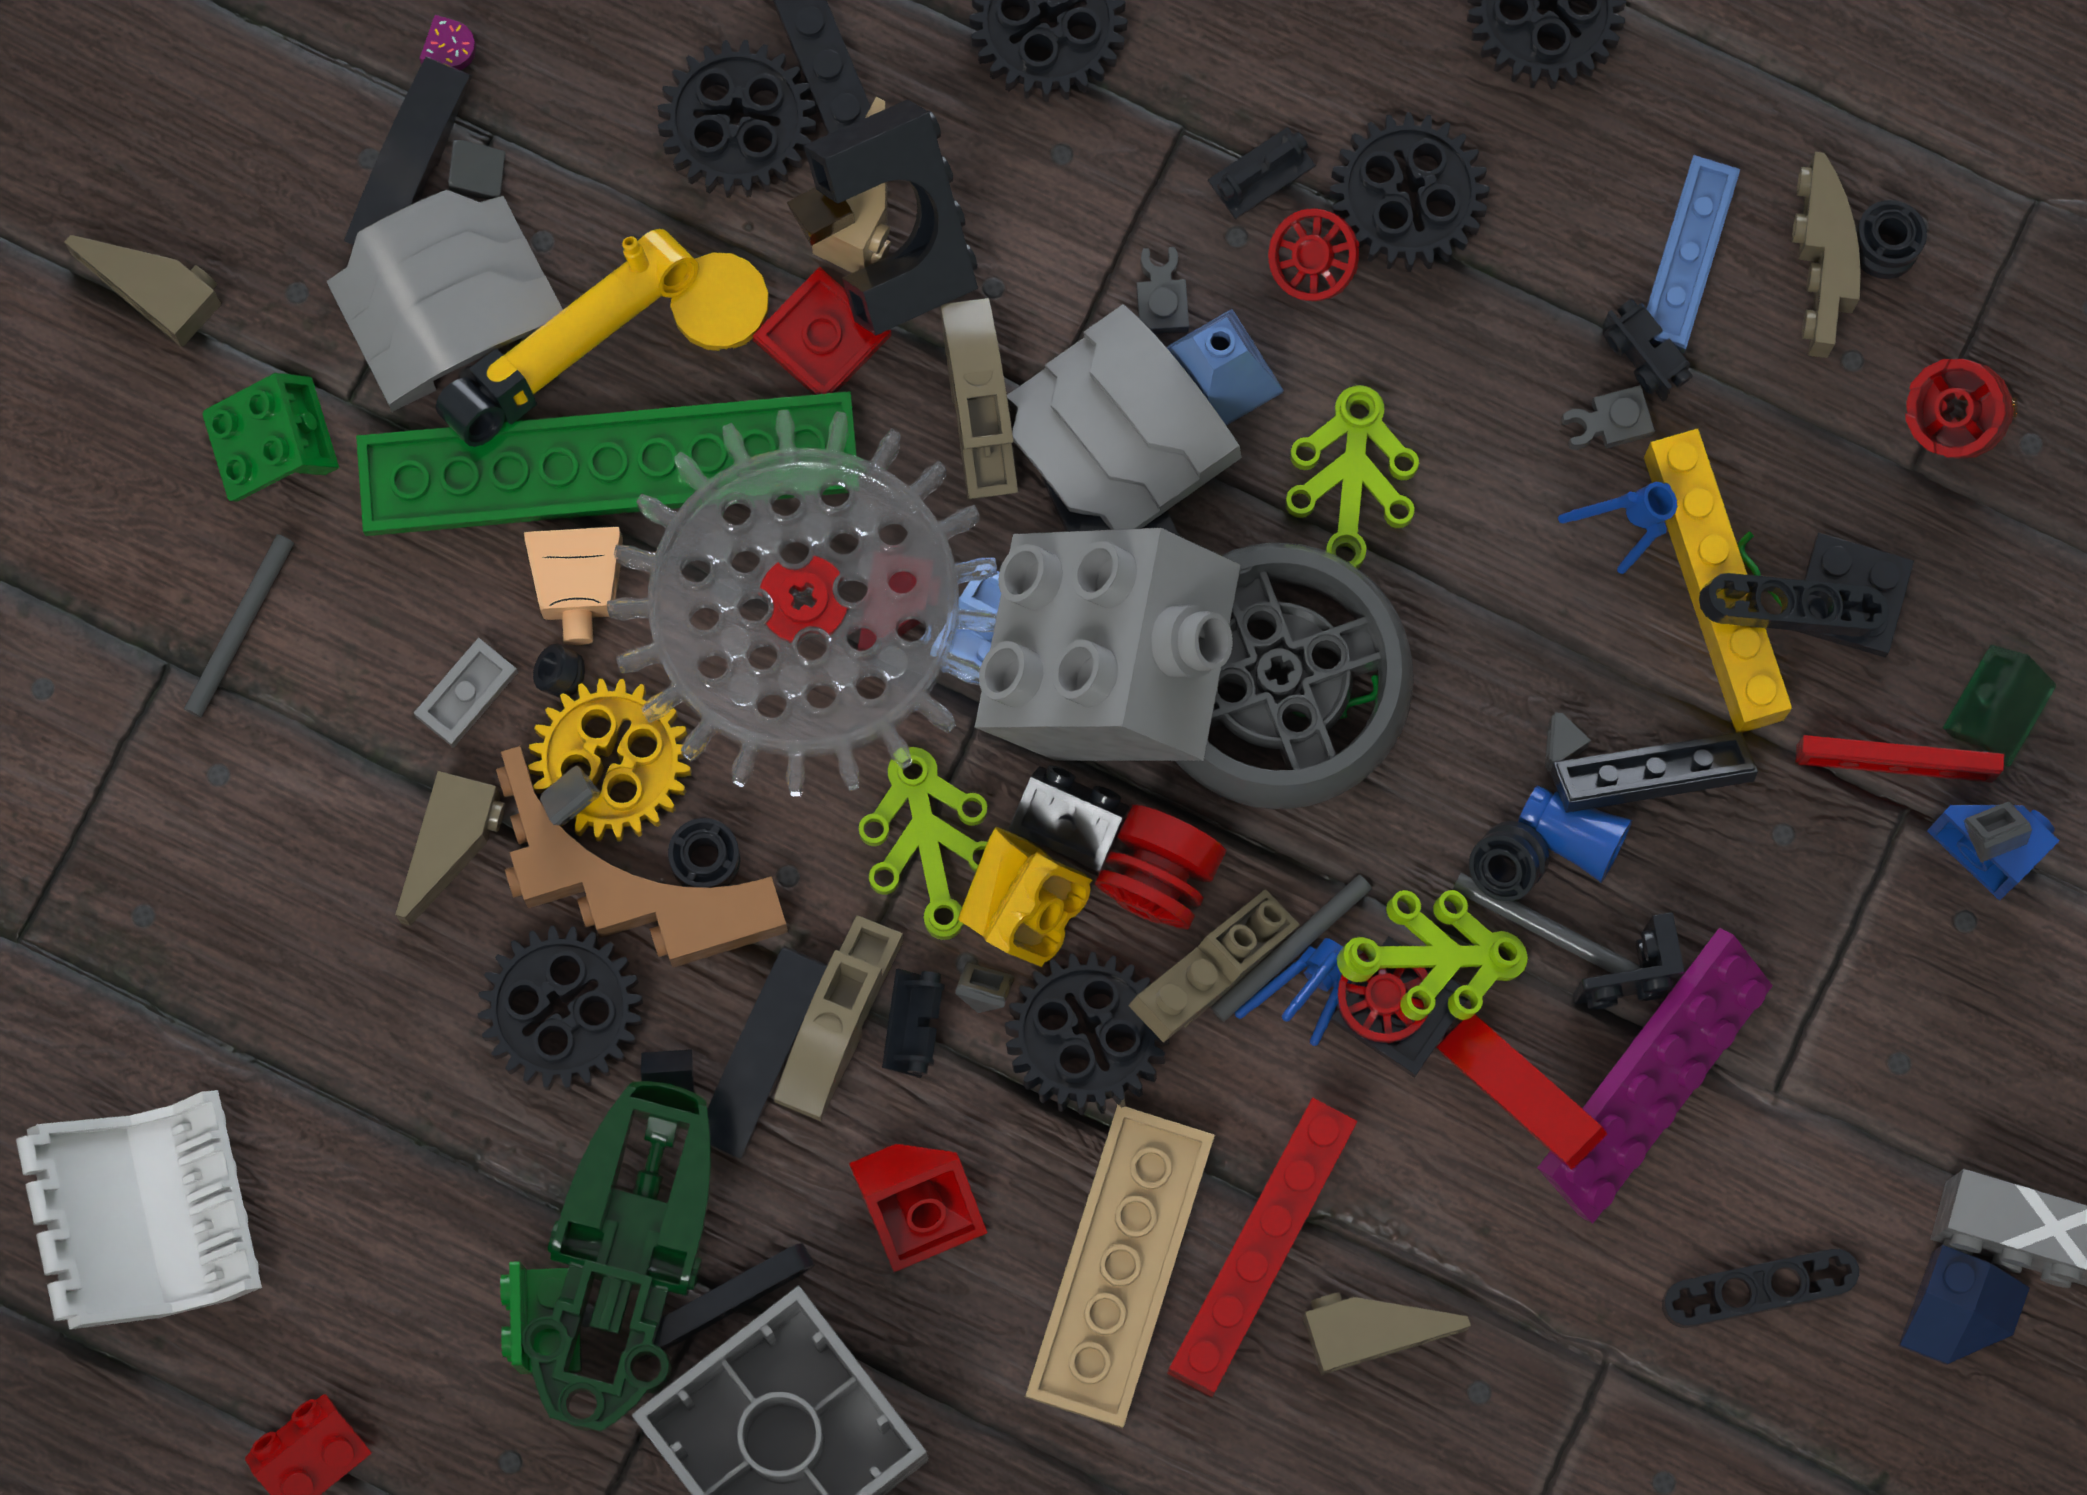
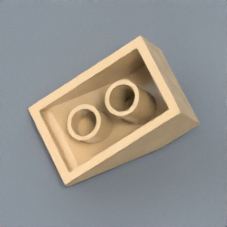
[812,97,891,273]

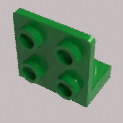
[202,373,339,502]
[500,1261,582,1374]

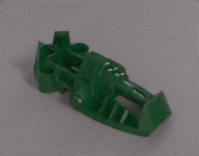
[522,1081,711,1432]

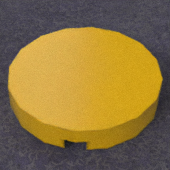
[671,253,769,351]

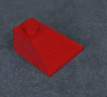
[849,1144,987,1272]

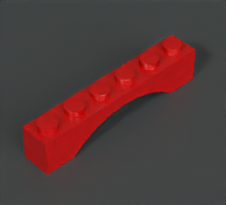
[1167,1097,1358,1397]

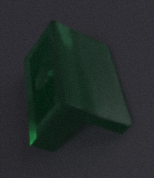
[1943,645,2056,767]

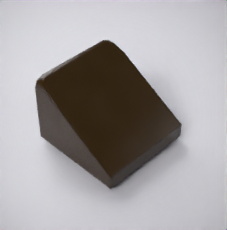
[787,187,855,246]

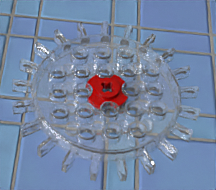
[607,410,997,797]

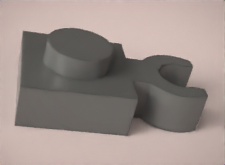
[1136,247,1189,334]
[1561,385,1655,450]

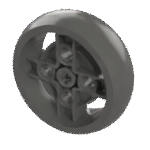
[1176,543,1414,809]

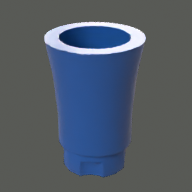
[1518,786,1633,883]

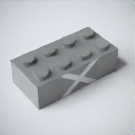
[1930,1169,2087,1288]

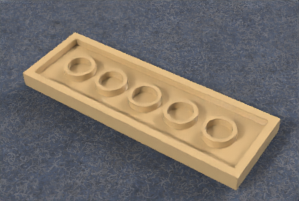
[1025,1105,1215,1429]

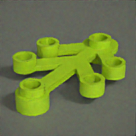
[1285,385,1419,569]
[859,747,987,940]
[1337,890,1528,1021]

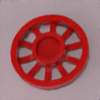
[1268,208,1359,301]
[1337,952,1429,1043]

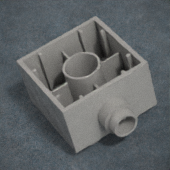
[975,528,1241,761]
[632,1286,928,1495]

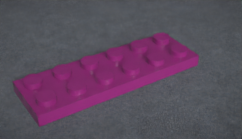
[1537,928,1773,1224]

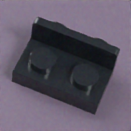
[1008,765,1130,871]

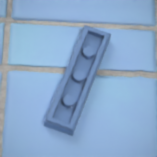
[1646,155,1740,354]

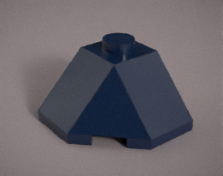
[1899,1245,2030,1365]

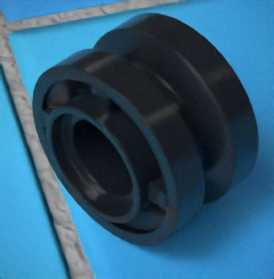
[1856,200,1927,279]
[668,818,741,888]
[1469,821,1549,901]

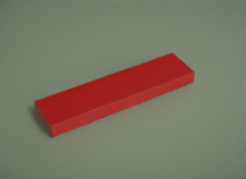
[1795,735,2004,783]
[1437,1015,1608,1170]

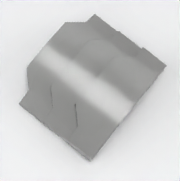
[326,190,563,412]
[1007,304,1242,530]

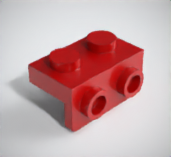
[245,1394,372,1495]

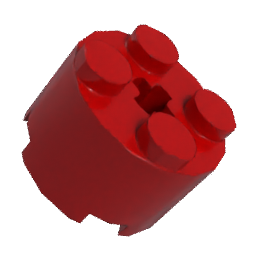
[1905,359,2014,459]

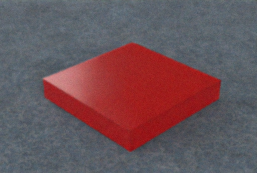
[752,266,892,395]

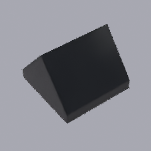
[641,1049,695,1093]

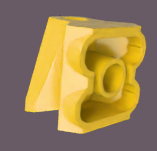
[958,827,1092,967]

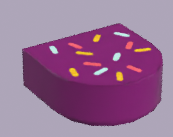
[419,15,476,70]

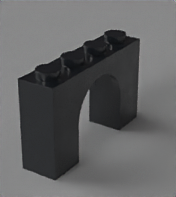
[804,99,978,335]

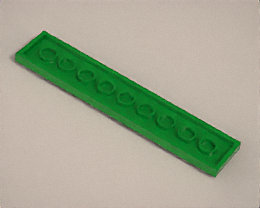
[356,391,860,536]

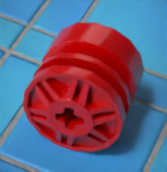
[1095,805,1227,930]

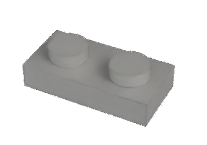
[414,637,518,748]

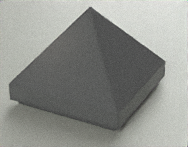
[955,963,1014,1013]

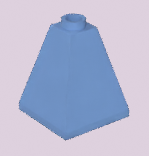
[1166,309,1283,425]

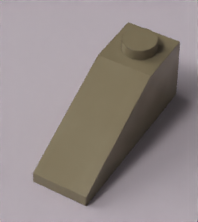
[64,235,221,348]
[395,771,505,926]
[1303,1292,1471,1375]

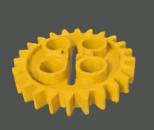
[528,678,692,842]

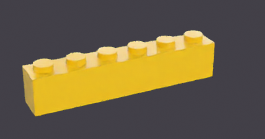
[1644,428,1792,733]

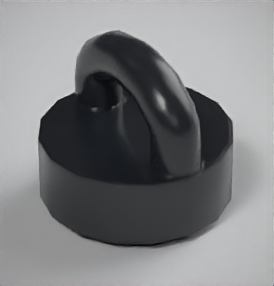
[533,644,585,698]

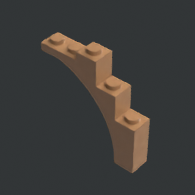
[496,746,788,968]

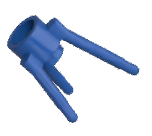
[1558,482,1677,574]
[1235,938,1352,1046]

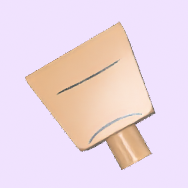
[524,527,623,645]

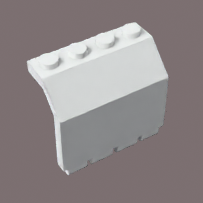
[16,1090,262,1330]

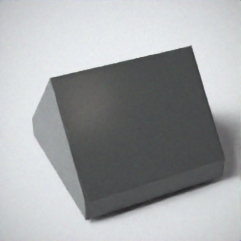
[1545,712,1591,772]
[1963,802,2032,862]

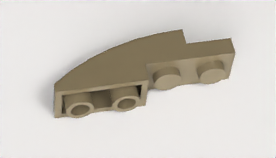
[1792,152,1861,358]
[940,298,1018,500]
[1129,889,1300,1043]
[774,915,903,1121]

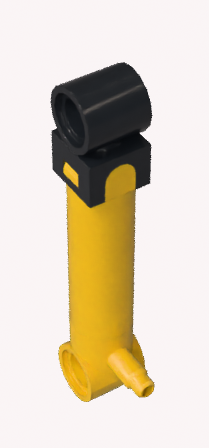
[436,229,699,447]

